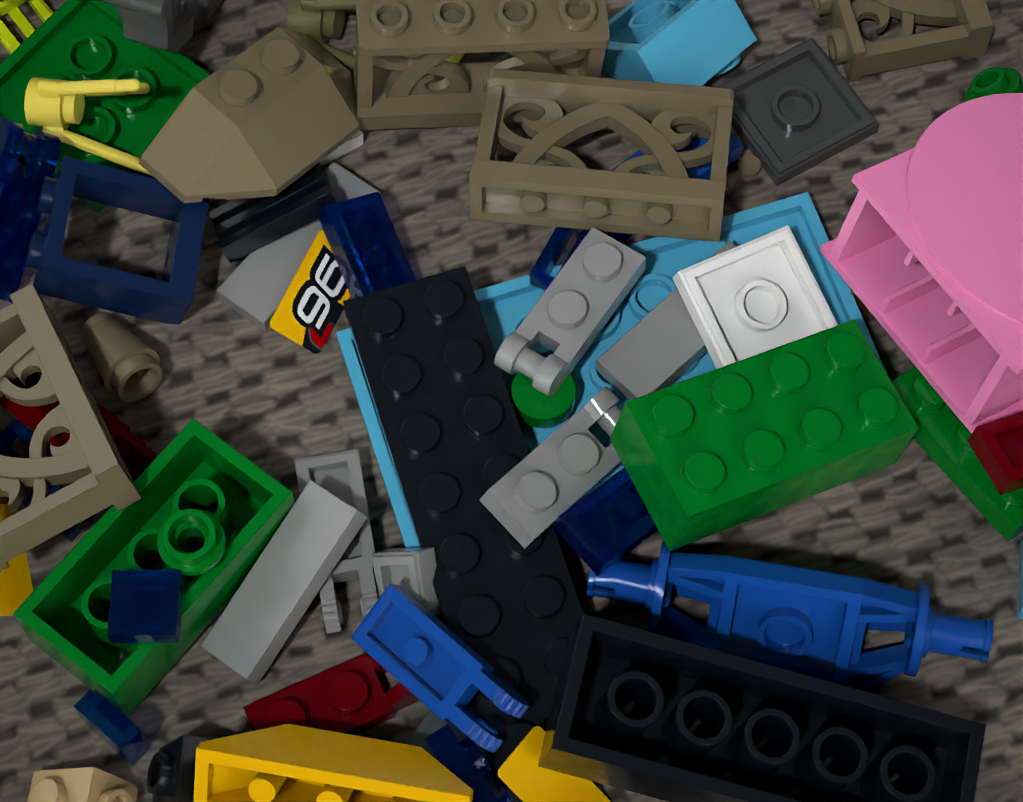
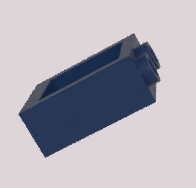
[25,156,209,325]

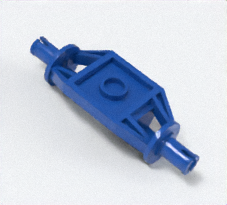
[586,541,994,691]

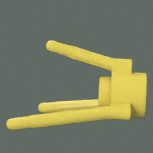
[24,77,153,177]

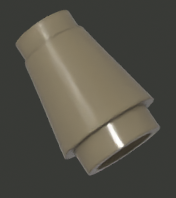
[80,312,162,402]

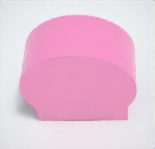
[819,93,1023,434]

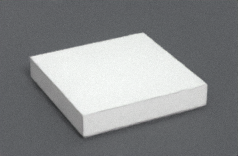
[672,225,838,369]

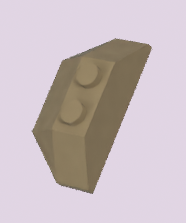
[139,26,360,203]

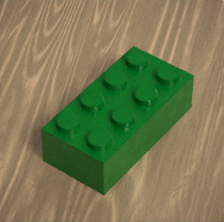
[610,319,919,551]
[13,418,295,718]

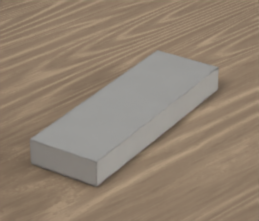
[216,161,382,332]
[596,240,737,400]
[201,480,367,685]

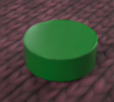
[511,372,576,429]

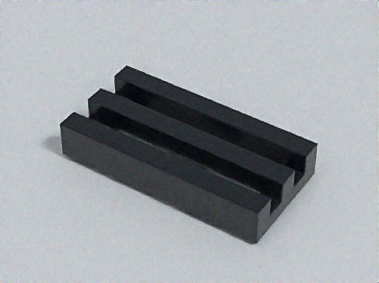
[209,162,339,263]

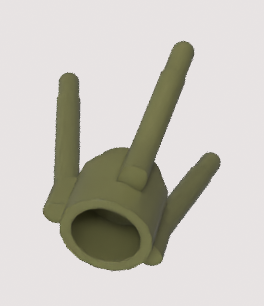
[287,0,374,70]

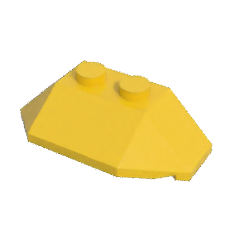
[194,724,473,802]

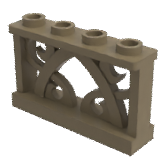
[354,0,610,130]
[812,0,994,83]
[469,68,734,242]
[0,283,142,572]

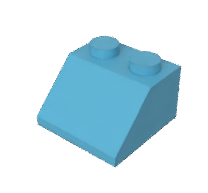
[602,0,757,86]

